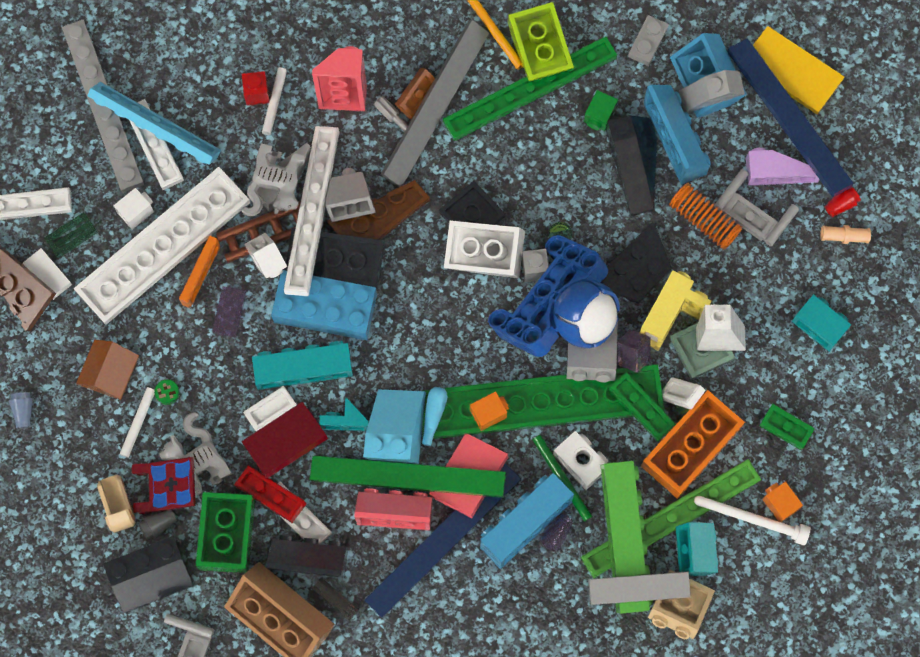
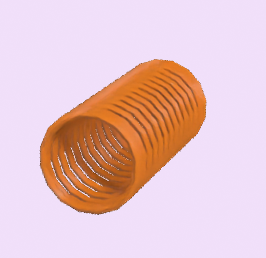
[669,183,742,250]

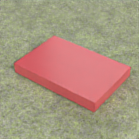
[429,434,509,518]

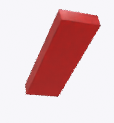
[234,465,307,523]

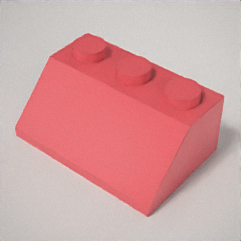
[354,489,433,531]

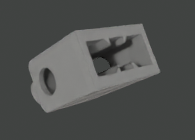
[325,168,375,222]

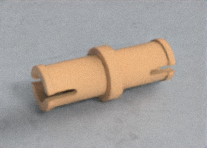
[820,225,871,244]

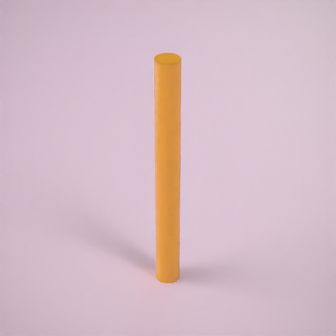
[467,0,523,70]

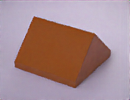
[76,339,139,400]

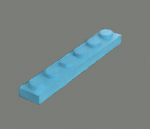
[87,82,221,165]

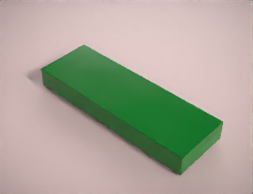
[608,372,676,442]

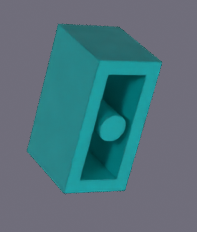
[792,294,851,352]
[676,522,718,576]

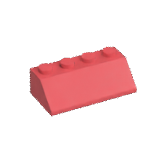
[312,46,367,111]

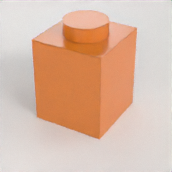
[470,392,509,431]
[762,481,803,522]

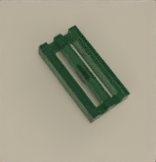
[44,212,98,258]

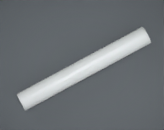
[262,68,287,135]
[120,387,155,458]

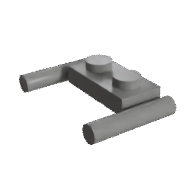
[714,169,799,246]
[164,613,214,657]

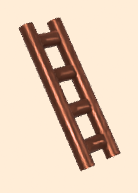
[216,200,301,263]

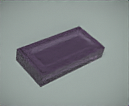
[212,286,247,338]

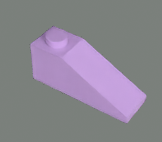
[746,148,820,186]

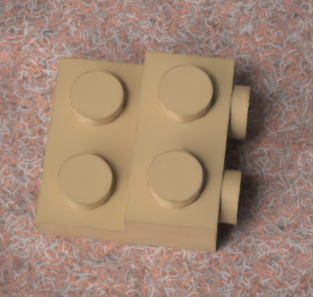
[648,569,715,639]

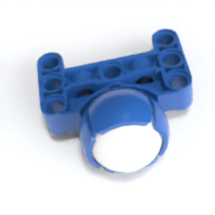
[488,235,620,357]

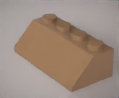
[224,562,335,657]

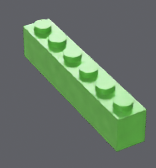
[600,461,653,614]

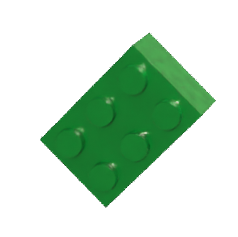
[196,492,255,573]

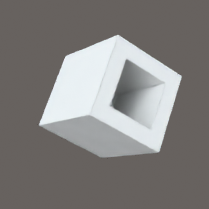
[114,188,154,230]

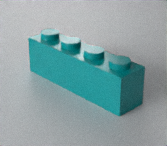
[252,341,353,390]

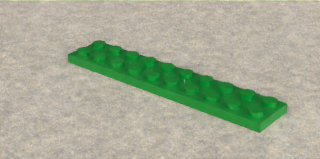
[422,365,665,439]

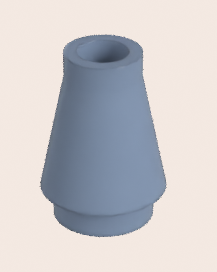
[8,392,33,428]

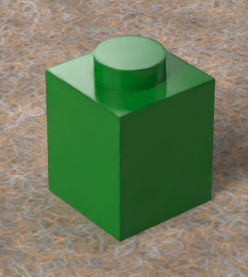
[584,90,618,131]

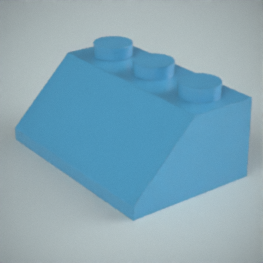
[670,33,747,118]

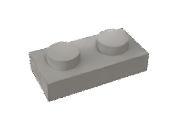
[628,15,669,66]

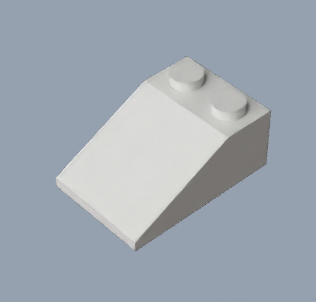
[444,221,525,278]

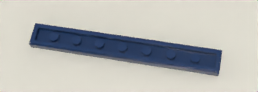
[727,38,854,197]
[364,463,521,618]

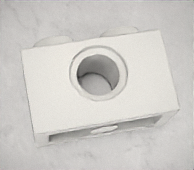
[244,233,287,278]
[553,431,608,490]

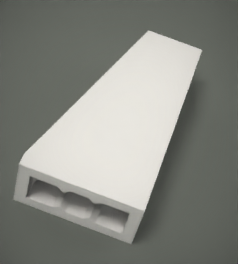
[696,305,746,351]

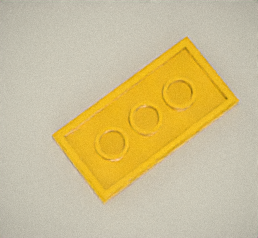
[753,26,844,115]

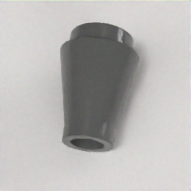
[138,510,177,540]

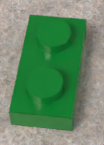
[759,404,815,451]

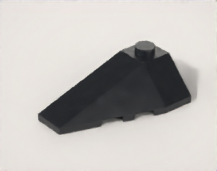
[606,115,657,216]

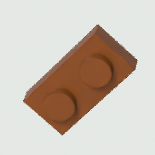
[395,68,435,119]

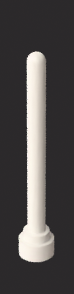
[694,496,811,546]

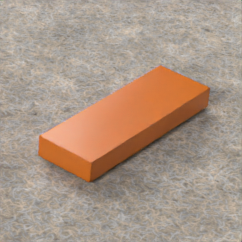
[179,236,220,308]

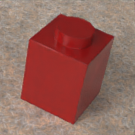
[242,71,270,106]

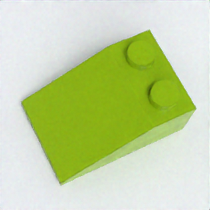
[507,2,574,82]

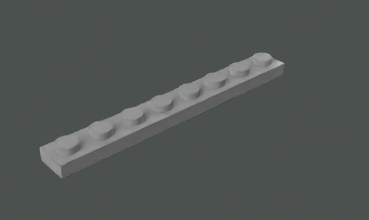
[62,20,144,193]

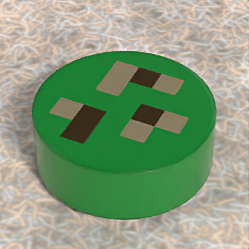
[154,380,180,405]

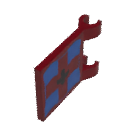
[131,457,196,515]

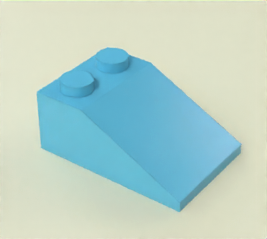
[363,389,426,464]

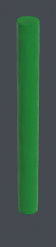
[532,435,593,522]

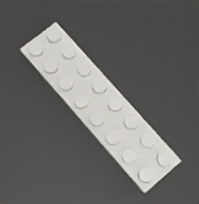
[74,167,251,325]

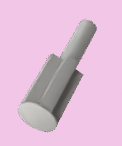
[374,96,408,132]

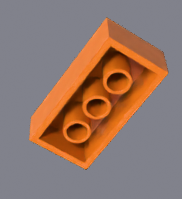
[641,390,745,499]

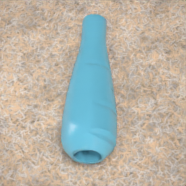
[422,387,448,446]

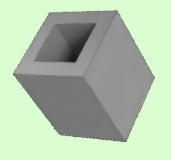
[522,249,549,282]

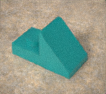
[319,397,369,431]

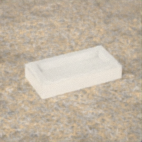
[23,248,72,300]
[662,377,705,410]
[243,386,297,431]

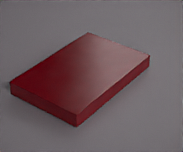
[241,401,328,479]

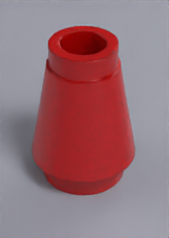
[824,187,861,218]

